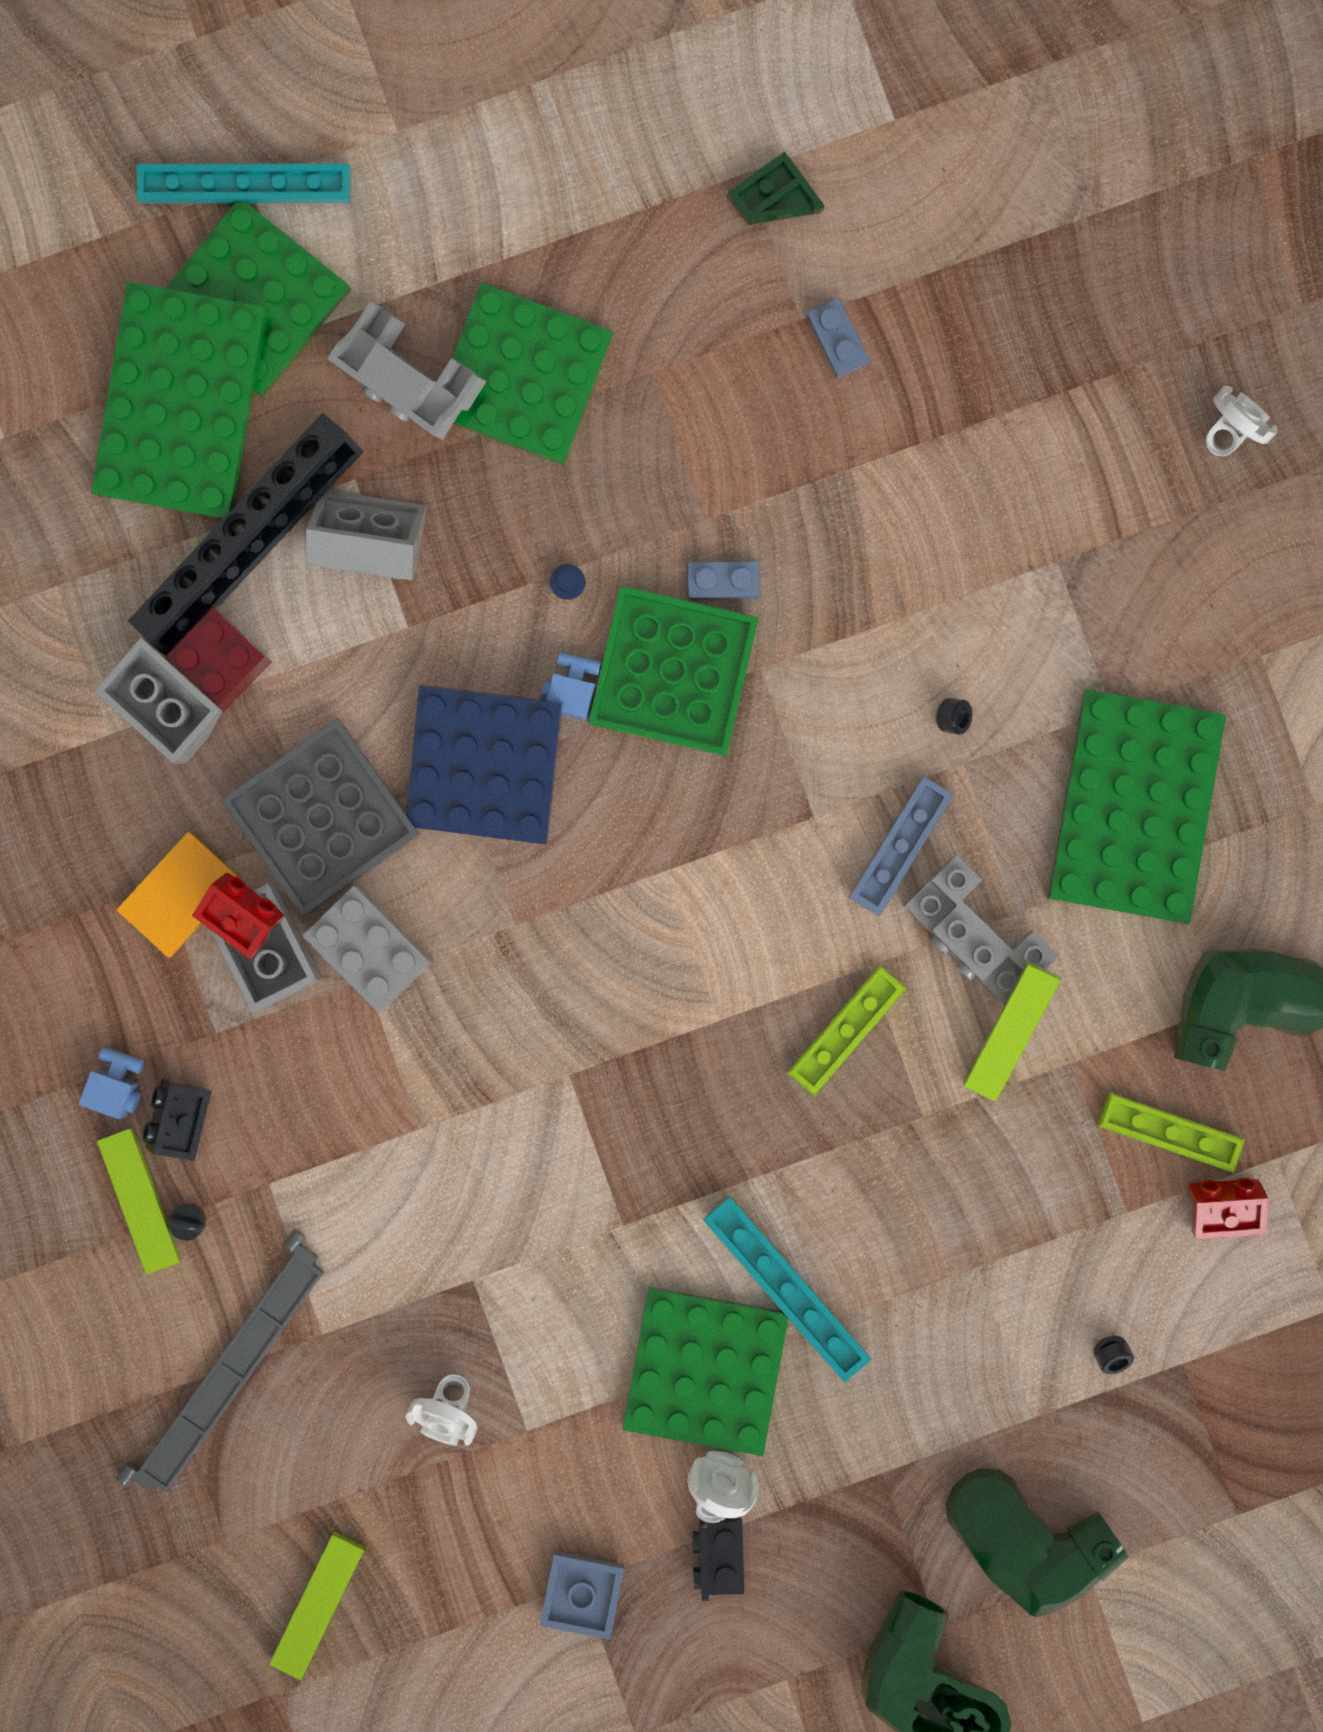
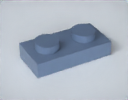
[806,297,870,379]
[688,561,759,600]

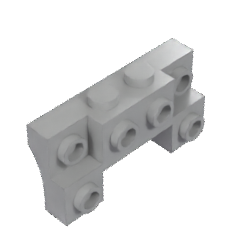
[327,301,486,439]
[903,855,1059,1006]

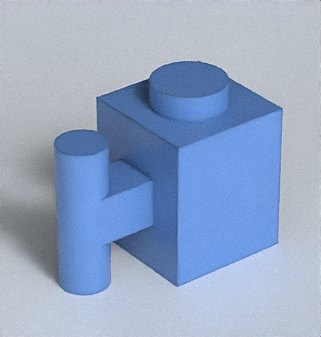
[540,651,601,722]
[79,1046,145,1119]

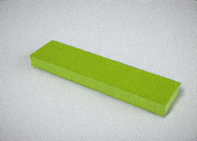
[964,961,1061,1102]
[787,965,907,1096]
[1097,1092,1245,1173]
[97,1127,182,1275]
[269,1531,366,1680]

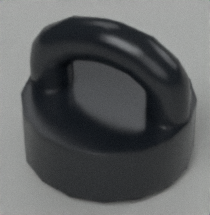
[936,698,973,735]
[168,1204,207,1241]
[1094,1335,1134,1374]

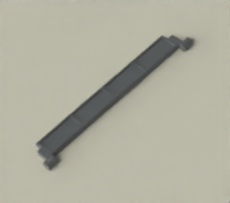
[116,1229,324,1492]

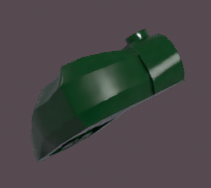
[1174,949,1323,1071]
[946,1469,1129,1618]
[861,1590,1011,1732]

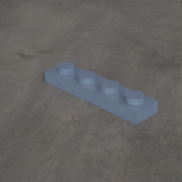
[848,776,954,916]

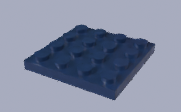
[407,684,563,845]

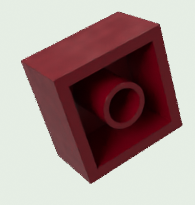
[165,608,272,713]

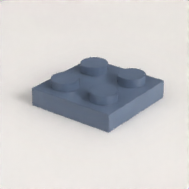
[540,1551,624,1640]

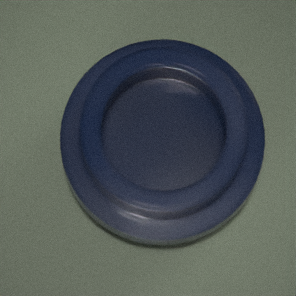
[550,564,586,600]

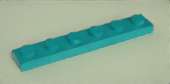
[137,164,351,204]
[703,1195,872,1383]

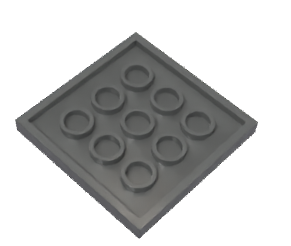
[221,718,421,916]

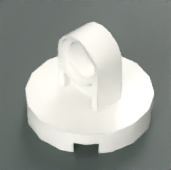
[1206,386,1278,456]
[405,1374,478,1446]
[687,1451,760,1523]

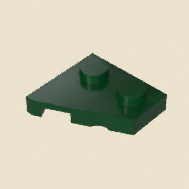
[727,151,825,225]

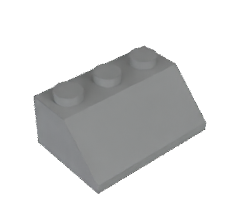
[306,490,427,580]
[94,637,223,764]

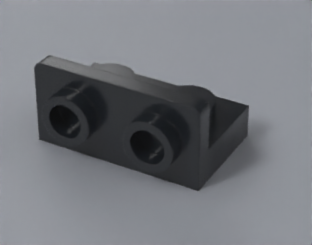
[143,1078,212,1161]
[692,1518,744,1601]

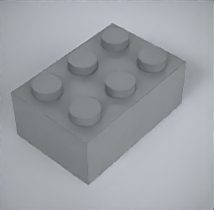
[211,883,323,1013]
[303,885,434,1013]

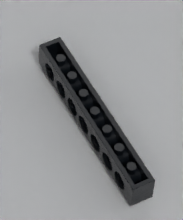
[128,413,364,656]

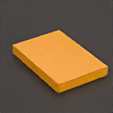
[116,831,243,958]

